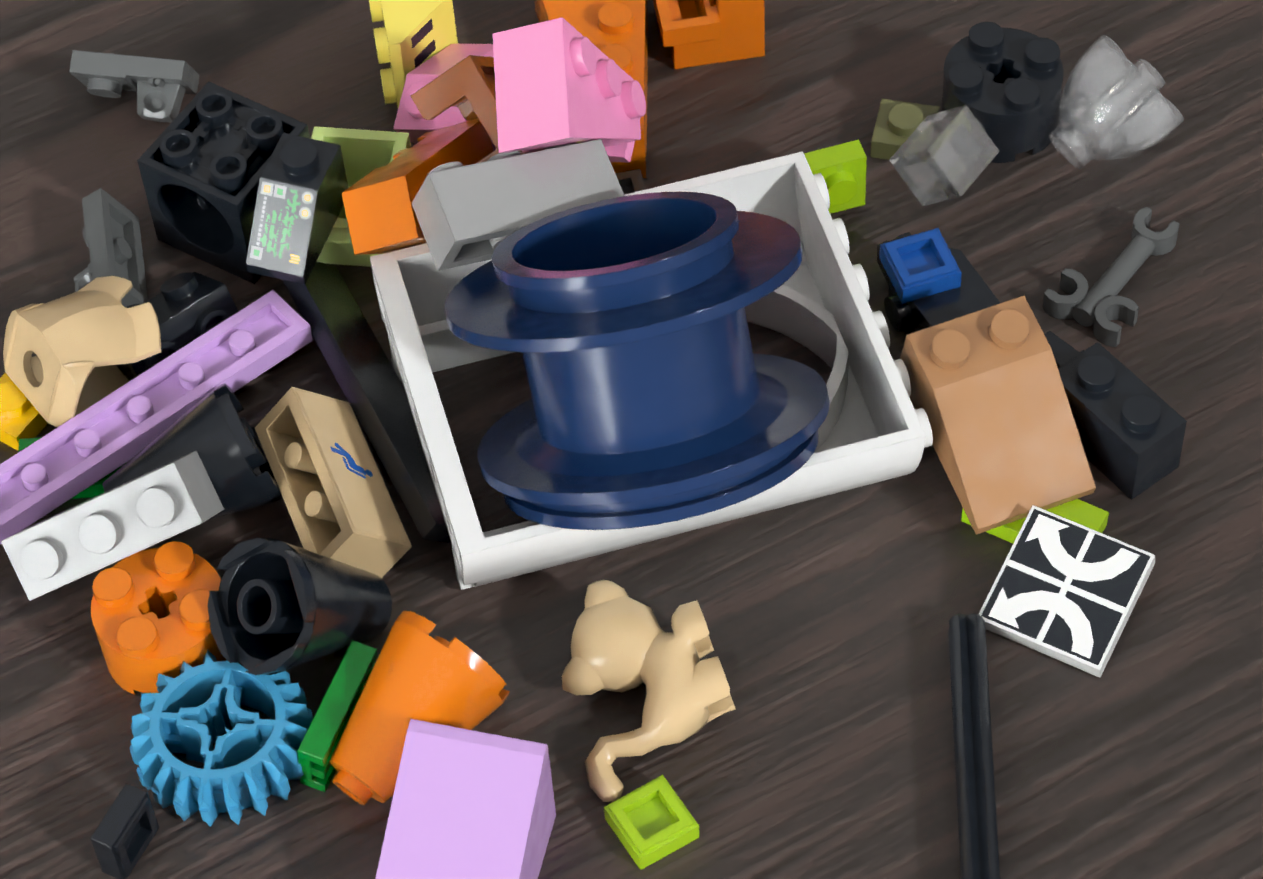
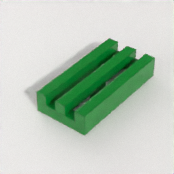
[298,640,378,792]

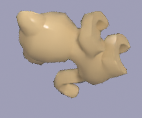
[562,580,735,802]

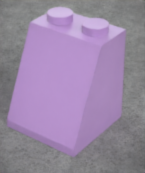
[376,719,556,879]

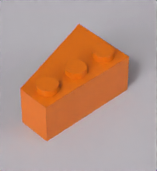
[342,118,493,255]

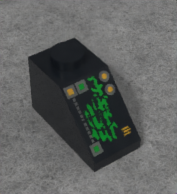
[246,133,348,285]

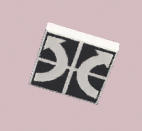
[979,505,1155,678]

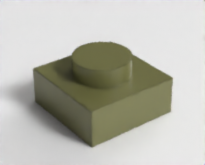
[871,99,940,166]

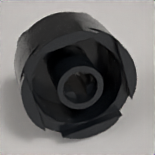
[941,22,1064,163]

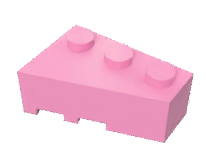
[493,18,646,153]

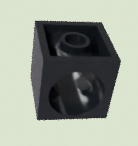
[137,82,310,284]

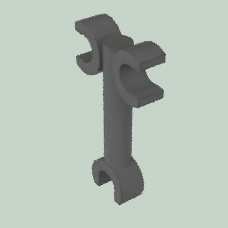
[1042,207,1179,347]

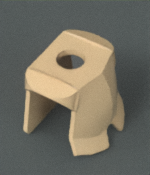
[3,276,161,427]

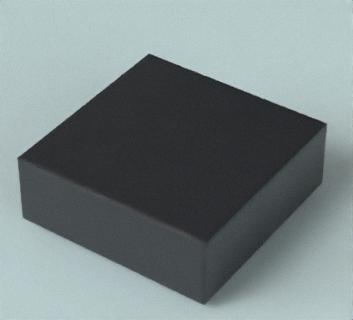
[90,783,159,879]

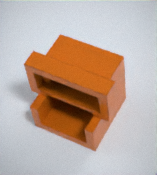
[653,0,765,69]

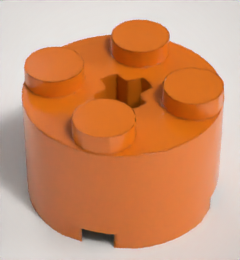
[91,541,226,695]

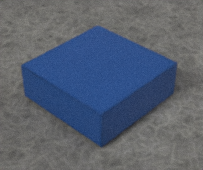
[879,228,962,304]

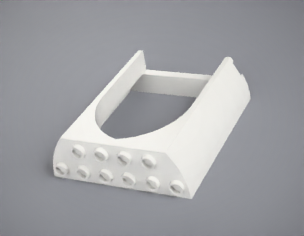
[370,151,933,590]

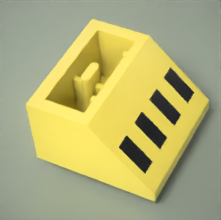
[369,0,458,108]

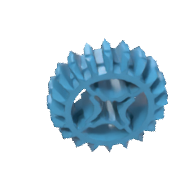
[130,650,313,827]

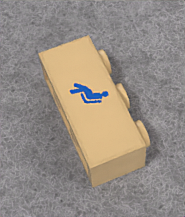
[255,387,412,578]

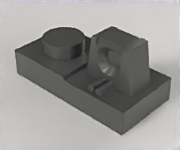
[69,50,200,123]
[74,188,148,307]

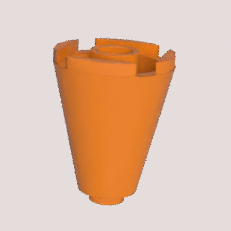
[330,611,510,806]

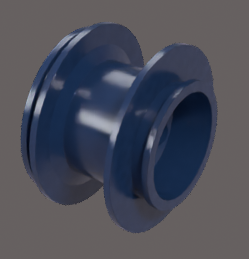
[444,192,830,530]

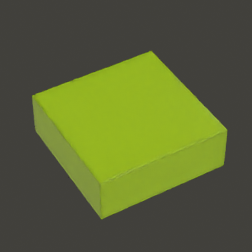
[604,775,700,870]

